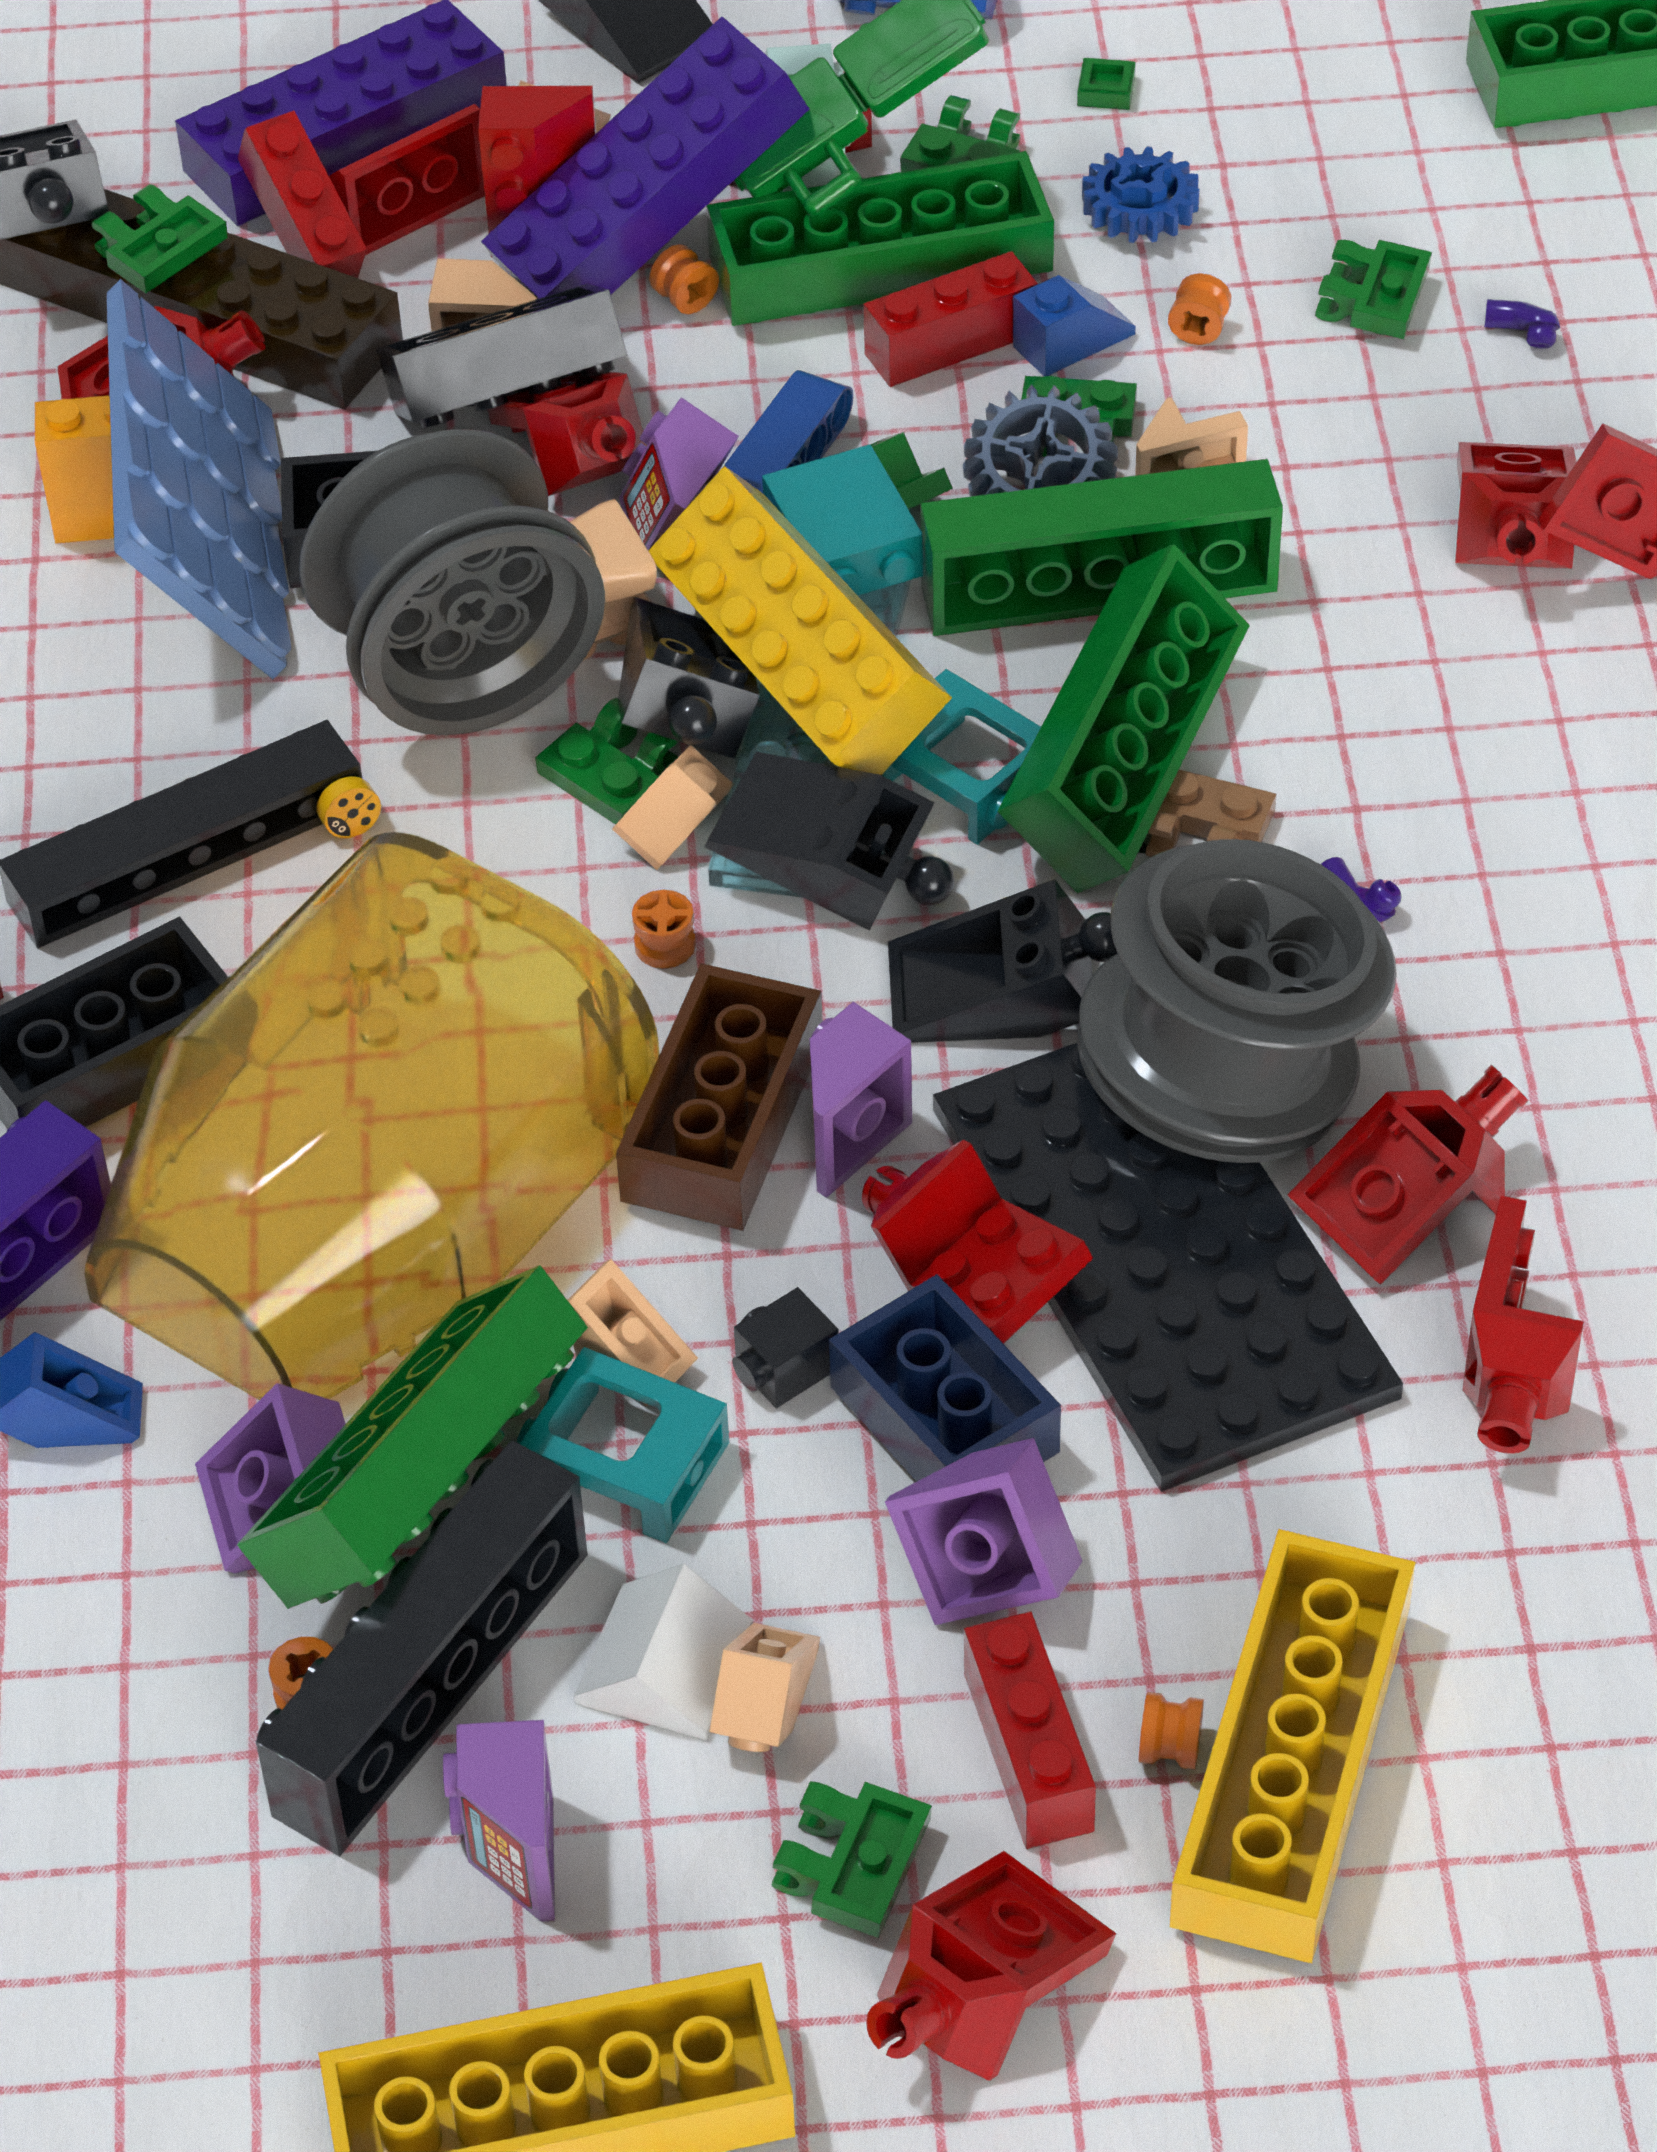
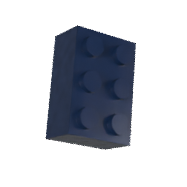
[829,1274,1061,1481]

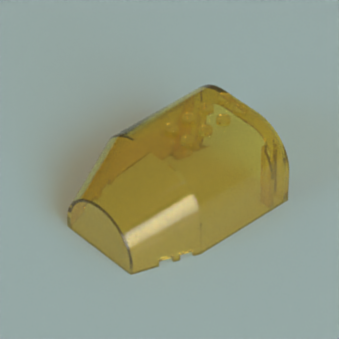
[85,832,660,1400]

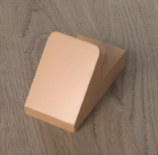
[1135,397,1248,475]
[612,744,735,870]
[568,1259,698,1406]

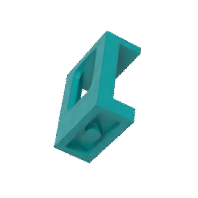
[881,669,1041,845]
[516,1347,730,1544]

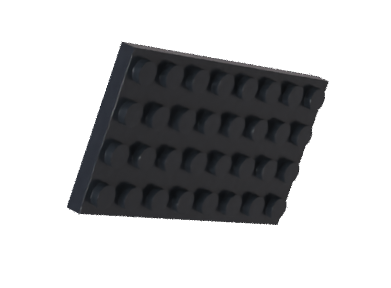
[933,1042,1403,1492]

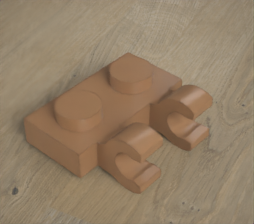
[1145,769,1277,857]

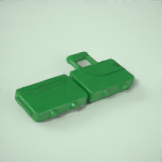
[735,0,989,217]

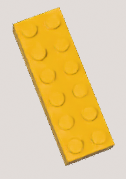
[648,465,952,775]
[1169,1529,1416,1964]
[318,1962,795,2152]

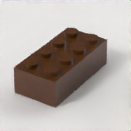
[616,963,823,1231]

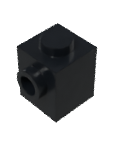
[732,1287,839,1409]

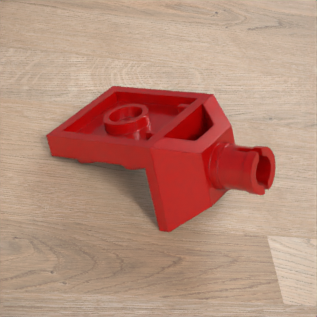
[57,306,266,399]
[487,372,647,496]
[1538,423,1657,579]
[1455,442,1577,569]
[1287,1065,1529,1285]
[862,1140,1093,1344]
[1462,1195,1584,1454]
[866,1851,1117,2081]

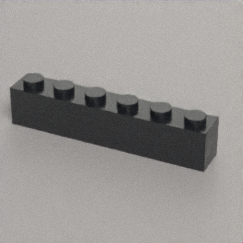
[0,719,362,949]

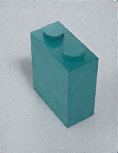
[762,444,923,595]

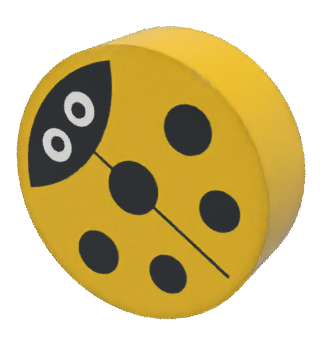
[317,776,381,839]

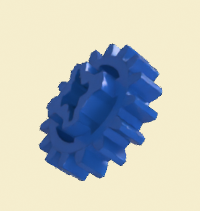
[1082,147,1200,243]

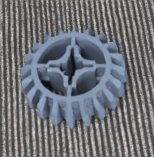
[963,384,1118,497]

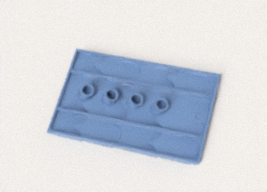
[107,279,291,679]

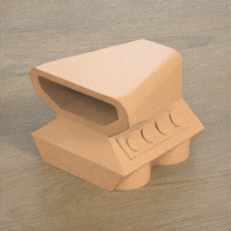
[570,499,657,661]

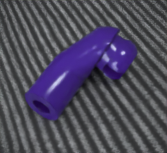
[1484,299,1560,348]
[1321,857,1402,923]

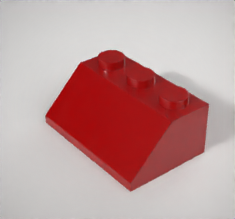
[478,86,596,257]
[329,104,485,256]

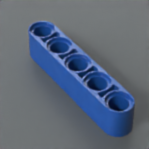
[722,370,854,493]

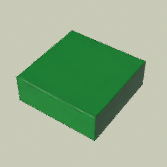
[1077,58,1136,110]

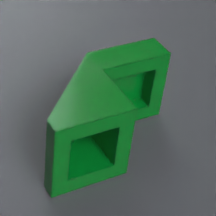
[871,432,953,509]

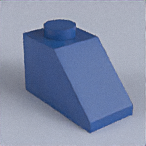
[1013,275,1136,376]
[0,1332,143,1448]

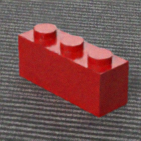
[237,110,367,278]
[863,251,1038,387]
[964,1611,1096,1849]

